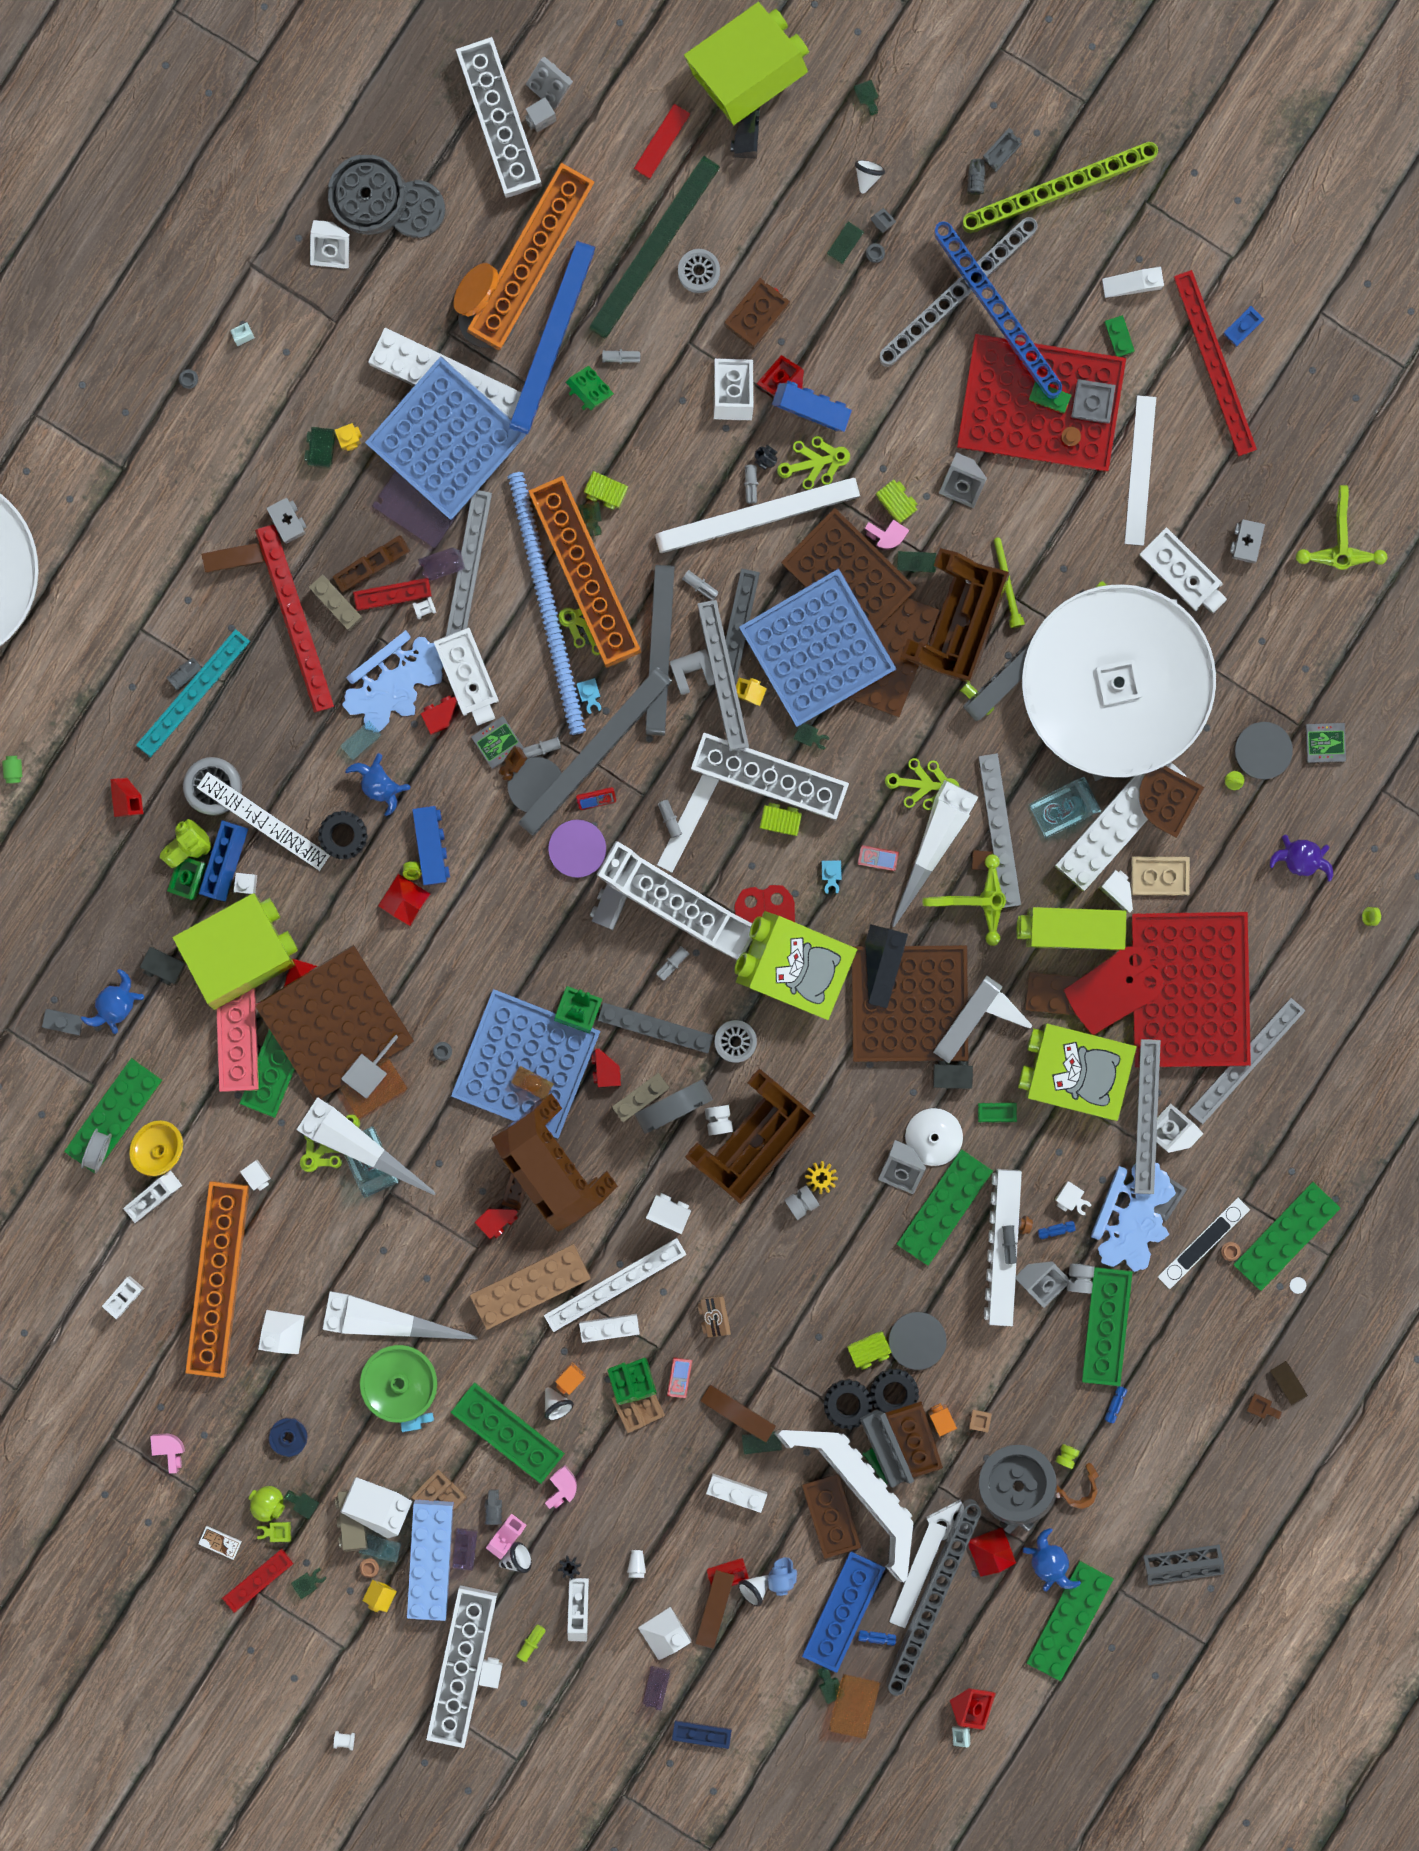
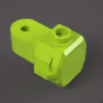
[160,819,211,868]

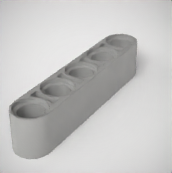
[933,976,1003,1063]

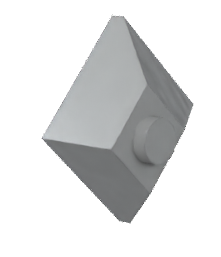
[939,452,987,508]
[878,1140,926,1194]
[1015,1261,1069,1308]

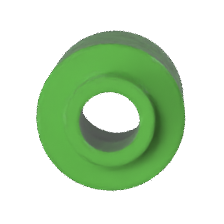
[2,756,23,783]

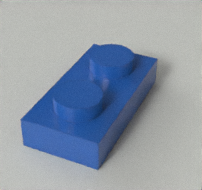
[1223,306,1264,347]

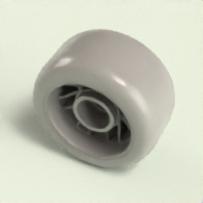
[183,757,242,815]

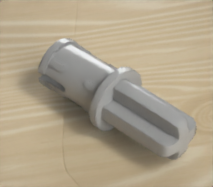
[602,349,641,364]
[743,465,759,504]
[682,570,718,601]
[523,737,562,758]
[658,800,682,838]
[656,946,689,981]

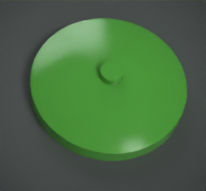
[360,1345,438,1423]

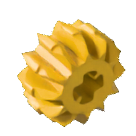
[805,1161,838,1194]

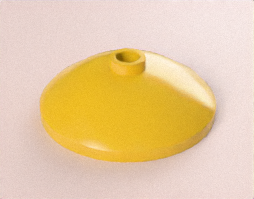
[129,1120,183,1176]

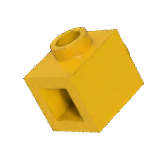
[335,423,362,451]
[736,678,767,706]
[362,1580,397,1612]

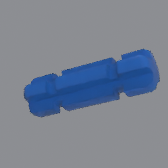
[1038,1221,1076,1239]
[1105,1386,1127,1423]
[858,1630,896,1646]

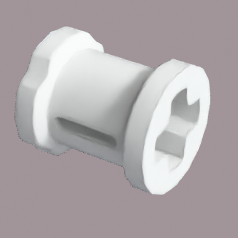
[413,597,436,619]
[333,1731,355,1750]

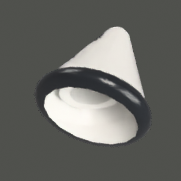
[855,160,885,193]
[544,1387,574,1421]
[499,1542,532,1573]
[738,1575,769,1606]

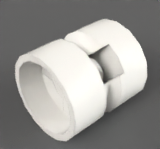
[705,1105,733,1135]

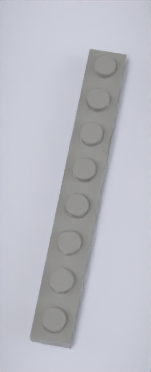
[446,490,492,636]
[697,600,749,752]
[978,753,1021,908]
[1188,998,1305,1125]
[1134,1039,1161,1194]

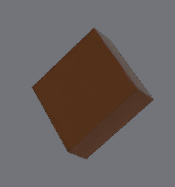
[972,850,992,871]

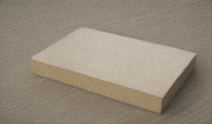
[1131,857,1190,895]

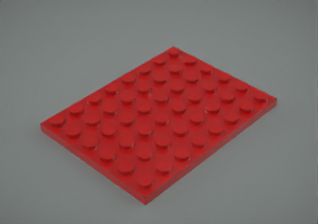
[957,334,1126,472]
[1132,912,1251,1067]

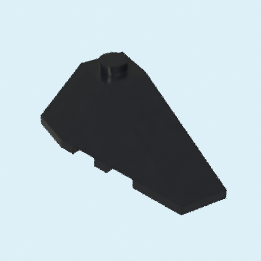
[730,107,760,159]
[865,924,908,1008]

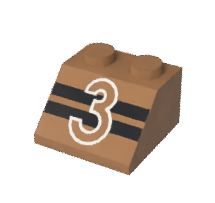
[698,1294,731,1337]

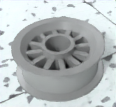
[678,249,720,293]
[715,1020,757,1063]
[81,1128,112,1173]

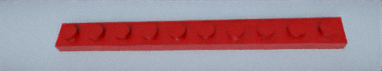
[1173,270,1257,457]
[255,524,334,713]

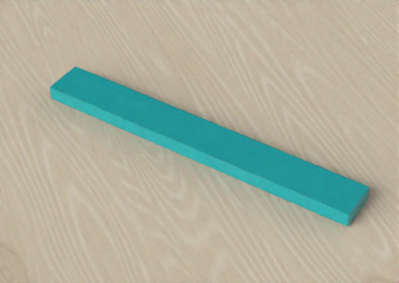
[136,629,250,758]

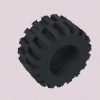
[318,811,368,860]
[870,1368,919,1413]
[823,1379,872,1429]

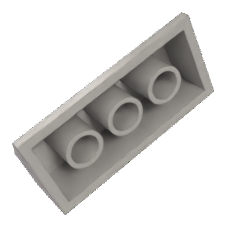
[590,884,627,930]

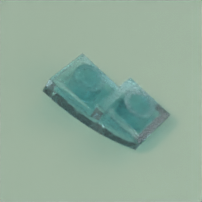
[358,1534,401,1563]

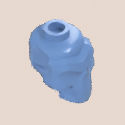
[768,1557,797,1596]

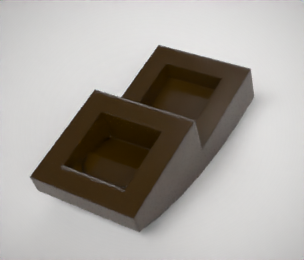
[1270,1361,1308,1406]

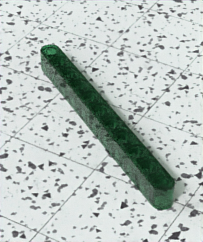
[589,156,720,339]

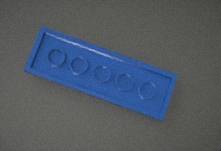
[802,1551,885,1673]

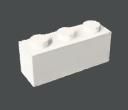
[579,1314,640,1343]
[706,1473,767,1513]

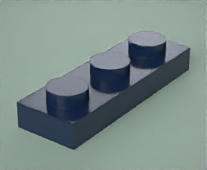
[672,1720,732,1749]

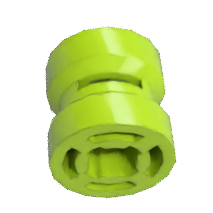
[1055,1444,1080,1469]

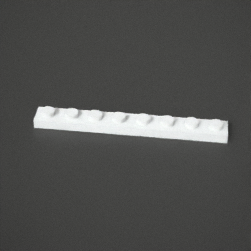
[544,1238,687,1332]

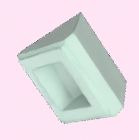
[230,323,255,346]
[952,1726,971,1747]

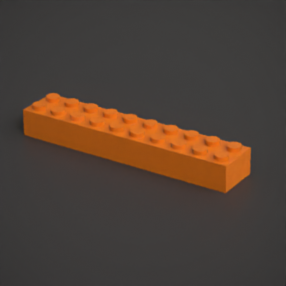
[467,163,595,351]
[528,476,641,668]
[186,1181,250,1378]

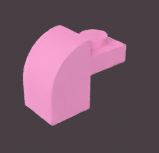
[864,520,909,550]
[151,1433,185,1474]
[545,1465,577,1509]
[486,1513,527,1560]

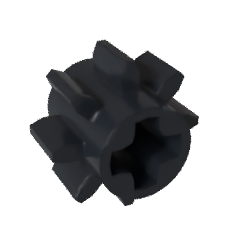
[754,445,778,470]
[558,1555,582,1580]

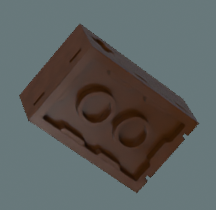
[724,278,790,349]

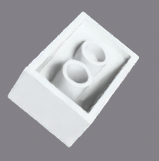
[714,359,753,420]
[646,1193,691,1234]
[340,1477,412,1538]

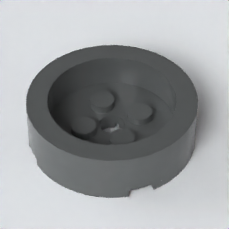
[328,155,407,235]
[634,1079,713,1135]
[979,1445,1057,1525]

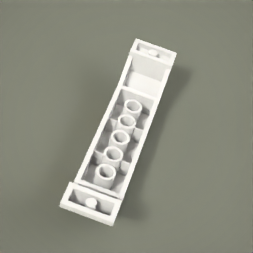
[597,841,753,960]
[774,1430,913,1582]

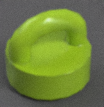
[1225,771,1244,790]
[403,861,422,880]
[1362,907,1381,926]

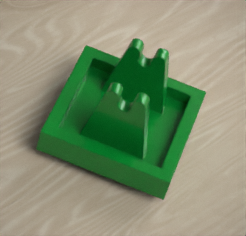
[565,366,614,410]
[554,986,602,1034]

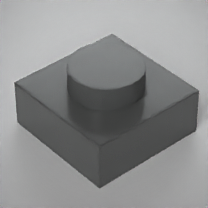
[870,208,896,233]

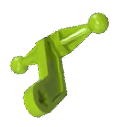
[1296,485,1388,570]
[922,854,1006,946]

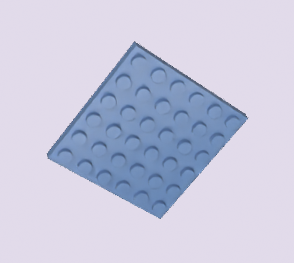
[365,356,527,520]
[739,569,897,727]
[451,989,601,1138]

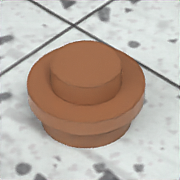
[1221,1242,1241,1261]
[360,1558,379,1578]

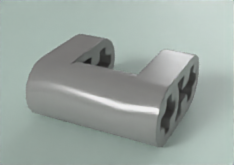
[669,649,715,696]

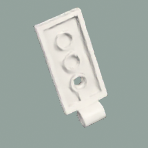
[1139,527,1227,613]
[434,627,499,726]

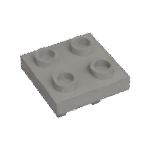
[525,57,573,109]

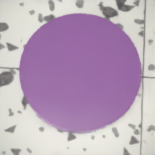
[549,820,606,877]

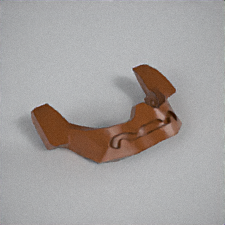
[1056,1463,1099,1509]

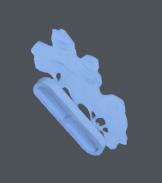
[342,630,443,732]
[1091,1162,1176,1272]

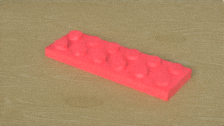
[217,988,259,1092]

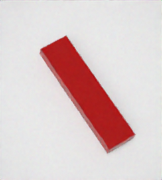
[634,104,691,179]
[353,578,432,611]
[222,1549,294,1613]

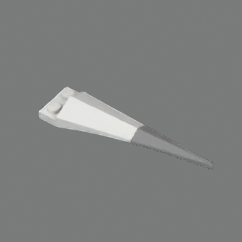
[891,780,978,927]
[297,1097,436,1195]
[323,1291,478,1340]

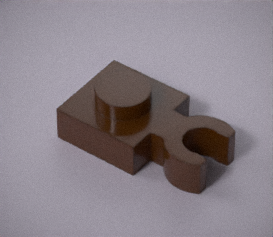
[498,745,527,782]

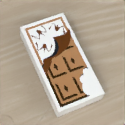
[199,1526,242,1560]

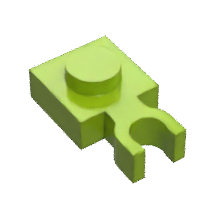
[257,1522,291,1542]

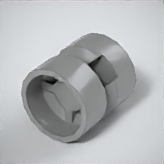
[784,1185,820,1220]
[1067,1264,1095,1293]

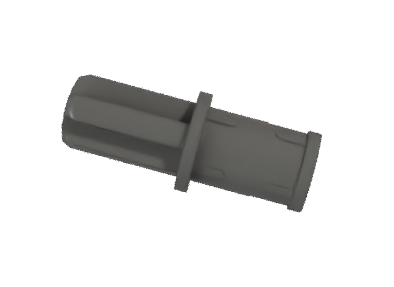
[1002,1225,1017,1264]

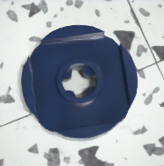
[269,1418,308,1457]

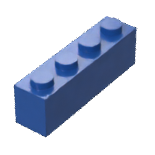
[772,381,852,432]
[412,806,450,886]
[199,821,249,902]

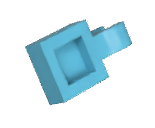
[401,1413,434,1432]

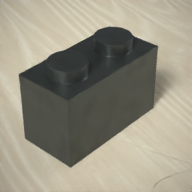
[140,947,186,986]
[933,1061,973,1089]

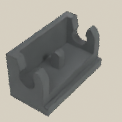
[982,128,1022,172]

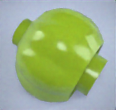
[249,1486,285,1522]

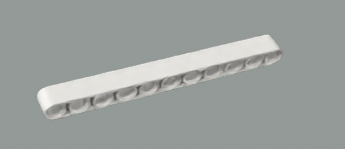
[655,478,860,553]

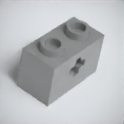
[525,97,556,133]
[267,498,307,544]
[1230,519,1265,564]

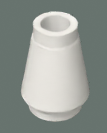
[627,1550,646,1578]

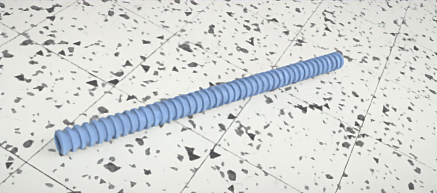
[507,472,586,735]

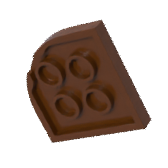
[1139,766,1204,838]

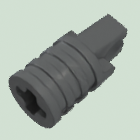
[967,159,985,195]
[166,658,201,690]
[485,1489,502,1525]

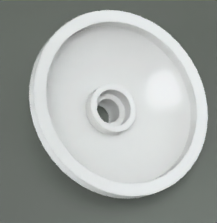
[905,1108,963,1166]

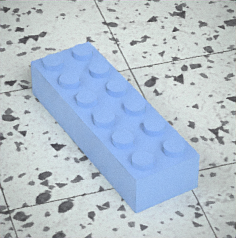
[407,1500,454,1621]

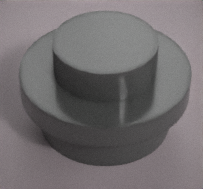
[866,243,885,263]
[179,369,198,389]
[433,1042,452,1061]

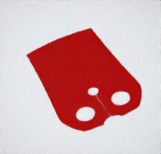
[735,885,795,923]
[1064,946,1164,1035]

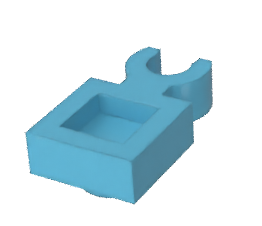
[577,678,601,714]
[822,860,841,894]

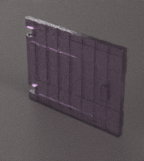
[372,471,462,548]

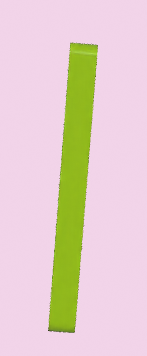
[962,142,1158,233]

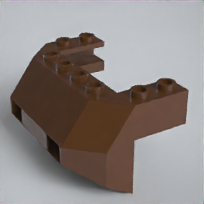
[901,548,1009,683]
[685,1068,816,1205]
[491,1093,618,1232]

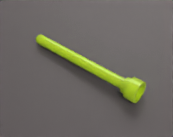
[994,537,1025,628]

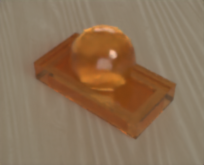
[511,1066,554,1099]

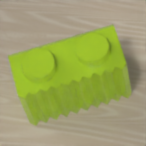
[584,471,628,510]
[875,480,918,524]
[760,803,802,836]
[847,1331,892,1370]

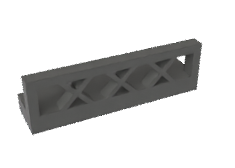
[860,1410,914,1488]
[1144,1544,1224,1585]

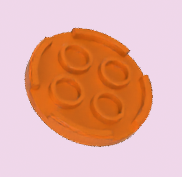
[454,263,498,317]

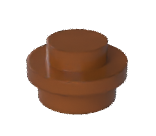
[1062,427,1081,446]
[1018,1216,1033,1235]

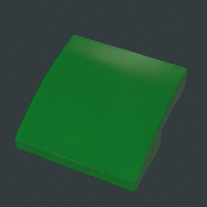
[607,1357,657,1405]

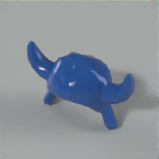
[345,753,411,816]
[81,969,144,1034]
[1023,1528,1081,1591]

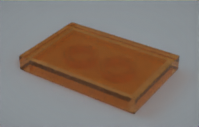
[339,1057,408,1119]
[828,1674,880,1739]

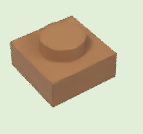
[969,1409,992,1432]

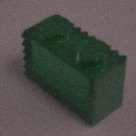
[304,427,336,469]

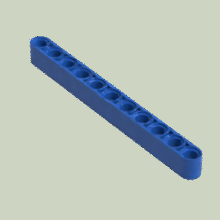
[934,221,1062,399]
[509,241,595,435]

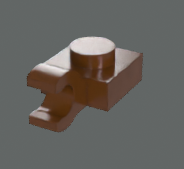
[1246,1393,1282,1419]

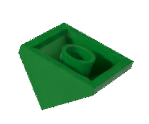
[167,858,207,901]

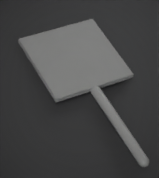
[341,1035,398,1099]

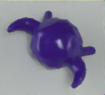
[1270,835,1333,882]

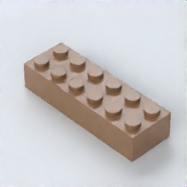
[470,1243,591,1330]

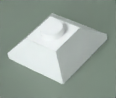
[310,220,349,268]
[1098,870,1133,914]
[1156,1104,1203,1153]
[258,1310,305,1354]
[638,1607,691,1660]

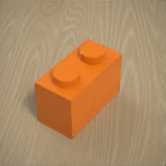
[555,1362,586,1395]
[928,1403,957,1437]

